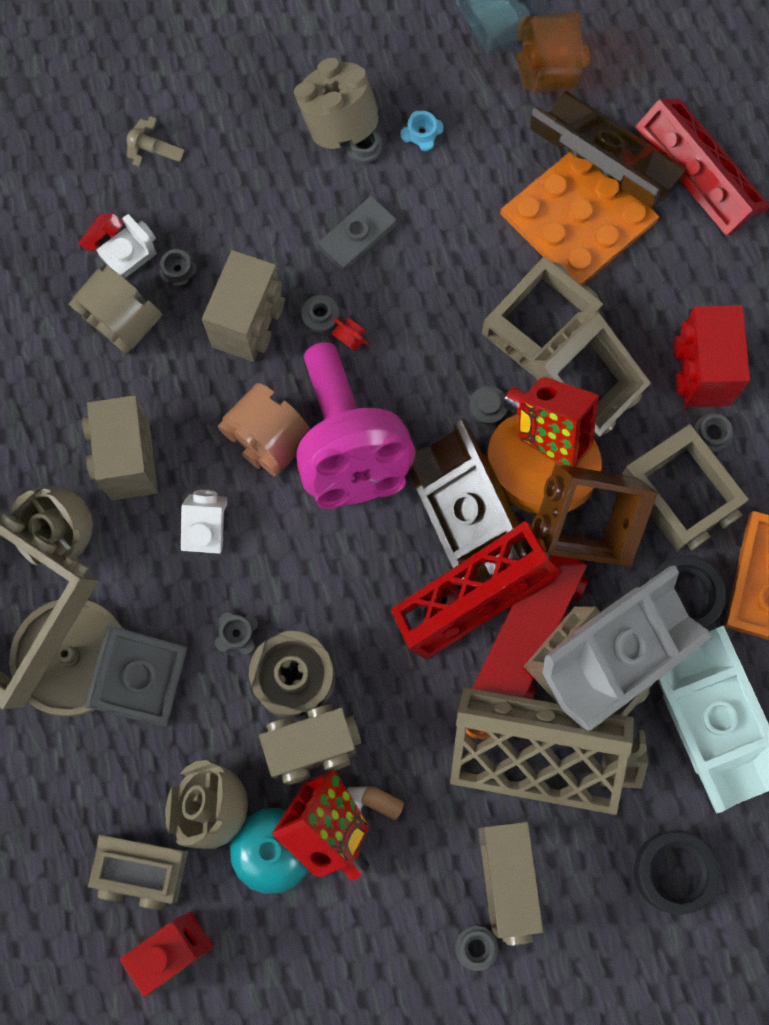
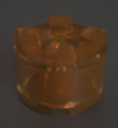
[516,12,590,93]

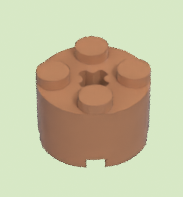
[218,383,310,476]

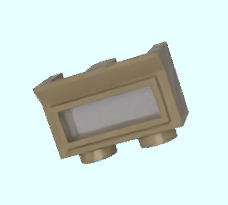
[88,835,188,910]

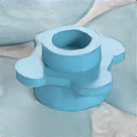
[401,111,444,151]

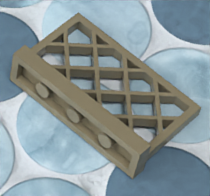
[450,687,634,815]

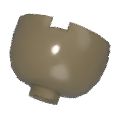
[10,486,93,568]
[165,760,248,849]

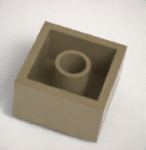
[202,250,285,362]
[82,395,158,500]

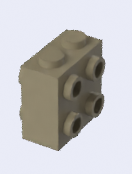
[259,704,362,786]

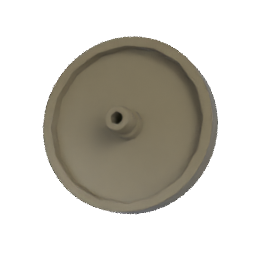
[9,600,123,717]

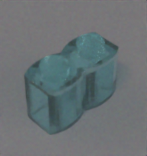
[455,0,530,55]

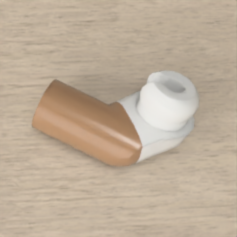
[347,787,404,820]

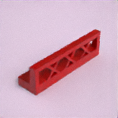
[635,98,769,236]
[390,521,562,660]

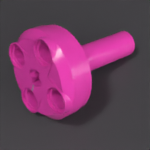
[296,342,415,509]

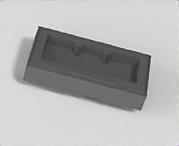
[317,196,397,273]

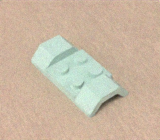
[657,626,769,813]

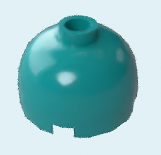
[230,808,309,894]

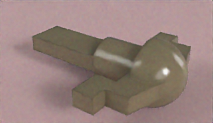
[127,116,185,167]

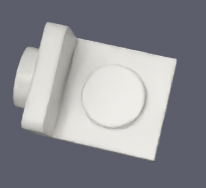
[96,214,157,279]

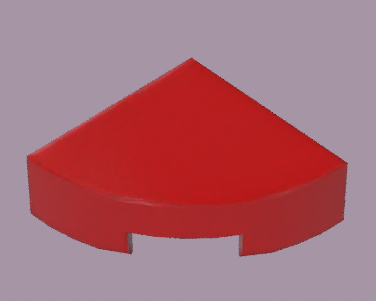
[78,213,124,251]

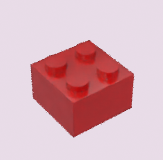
[673,305,750,407]

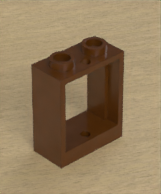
[532,463,658,567]

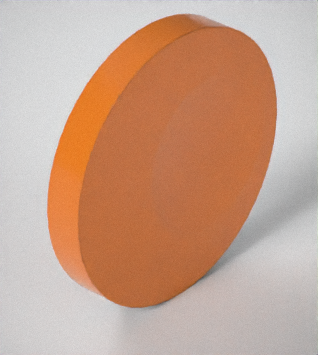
[486,414,602,514]

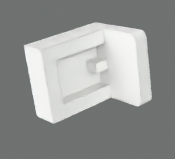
[181,490,227,554]

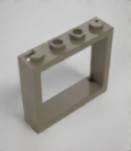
[0,513,99,709]

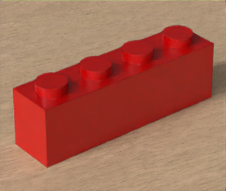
[472,555,589,699]

